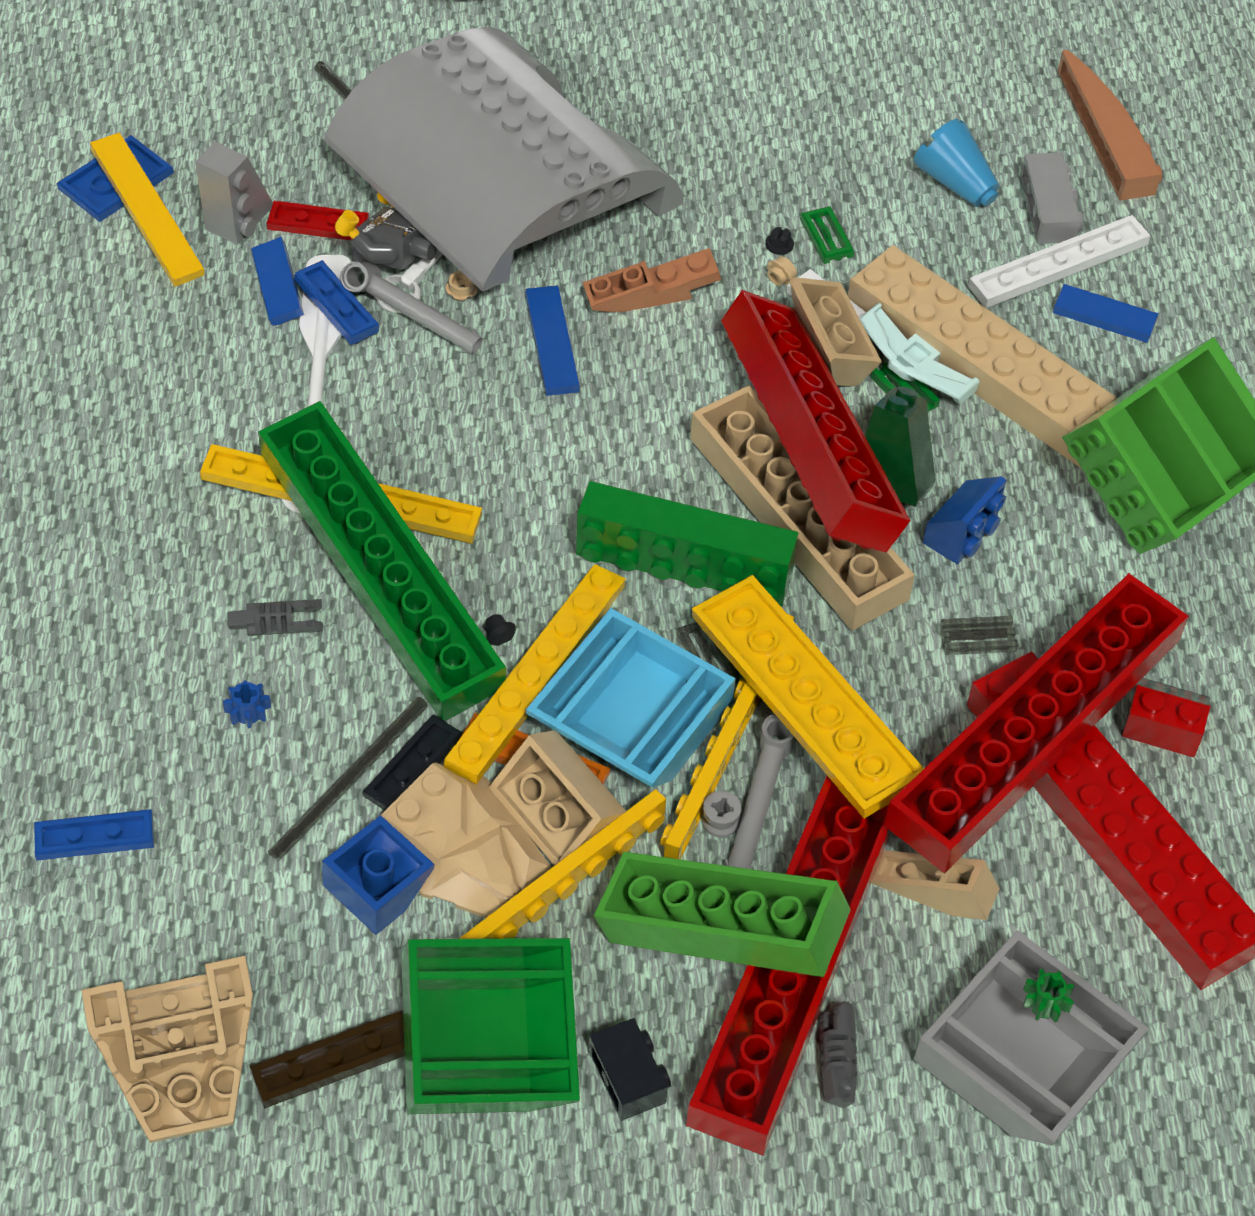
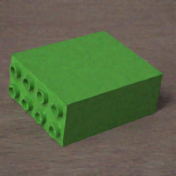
[1062,337,1255,554]

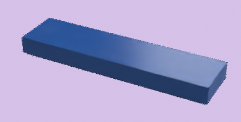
[525,285,580,396]

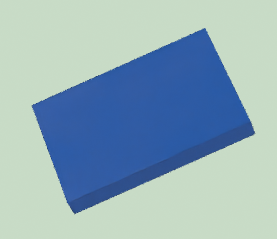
[57,135,174,222]

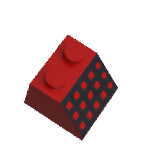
[1121,678,1211,758]

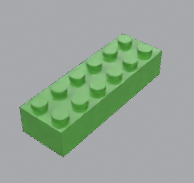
[594,852,851,977]

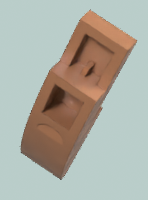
[582,248,721,312]

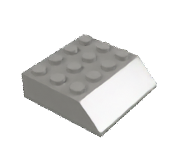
[914,930,1149,1145]

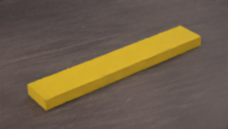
[90,132,205,287]

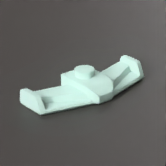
[859,303,980,404]

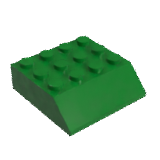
[401,938,580,1115]

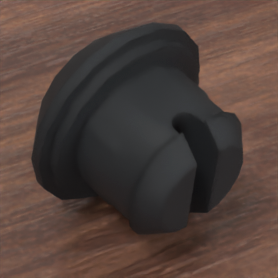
[765,227,794,255]
[484,614,516,646]

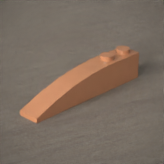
[1058,50,1162,201]

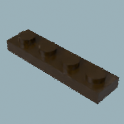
[250,1010,405,1109]

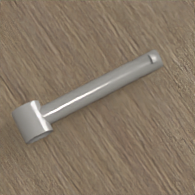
[341,262,483,355]
[724,714,795,870]

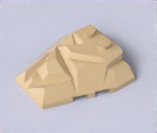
[381,762,551,918]
[81,956,253,1143]

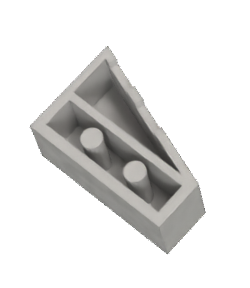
[195,142,273,245]

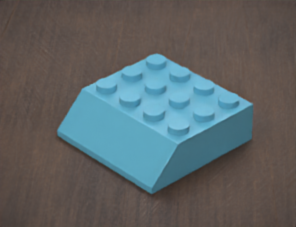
[526,608,736,788]

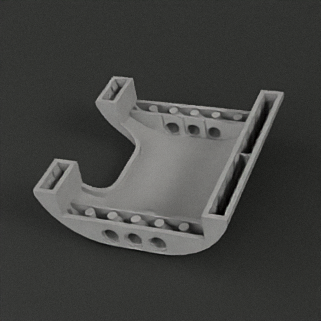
[324,27,683,292]

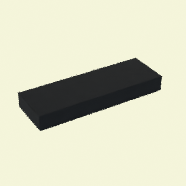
[363,714,463,811]

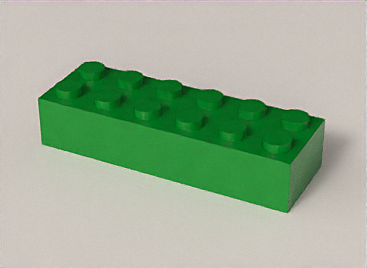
[576,481,799,606]

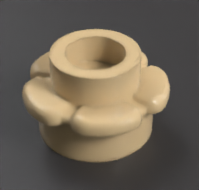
[767,256,797,287]
[446,271,478,301]

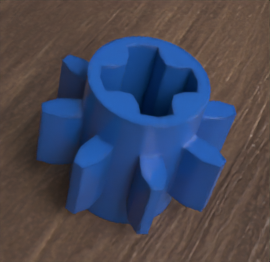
[223,680,271,729]

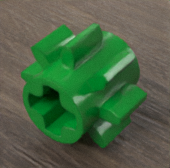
[1023,969,1074,1023]

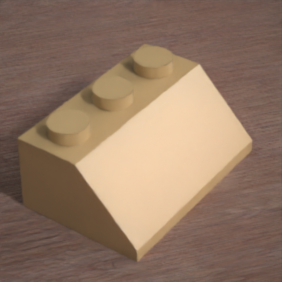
[790,277,882,386]
[488,730,626,866]

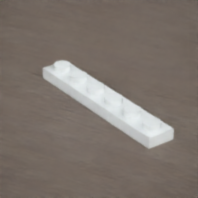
[968,215,1150,308]

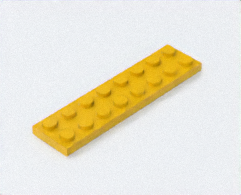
[692,575,924,819]

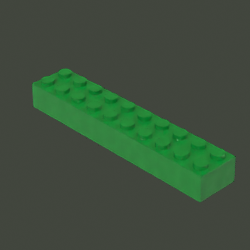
[258,401,506,721]

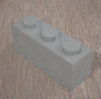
[1020,153,1084,244]

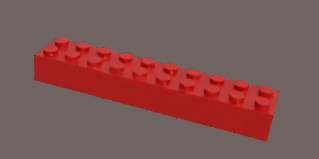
[721,290,911,553]
[884,573,1189,874]
[967,651,1255,990]
[686,776,891,1156]

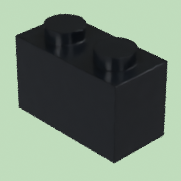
[588,1018,671,1121]

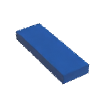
[251,237,304,326]
[294,260,379,345]
[1053,284,1159,343]
[34,809,154,861]

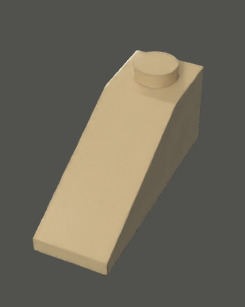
[871,850,1000,920]

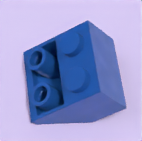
[923,476,1007,565]

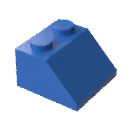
[322,815,435,935]

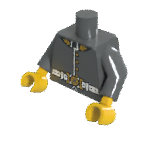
[335,192,437,269]

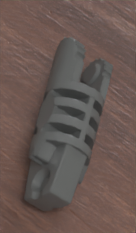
[227,599,323,636]
[820,1001,858,1108]

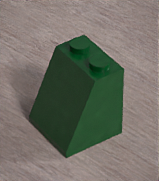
[865,387,936,507]

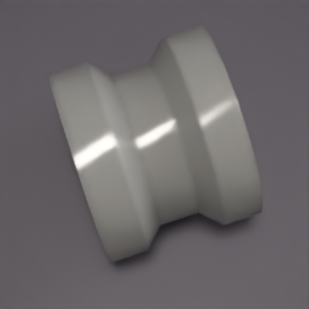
[702,791,741,838]

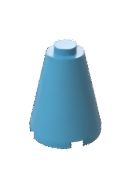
[913,119,1000,207]

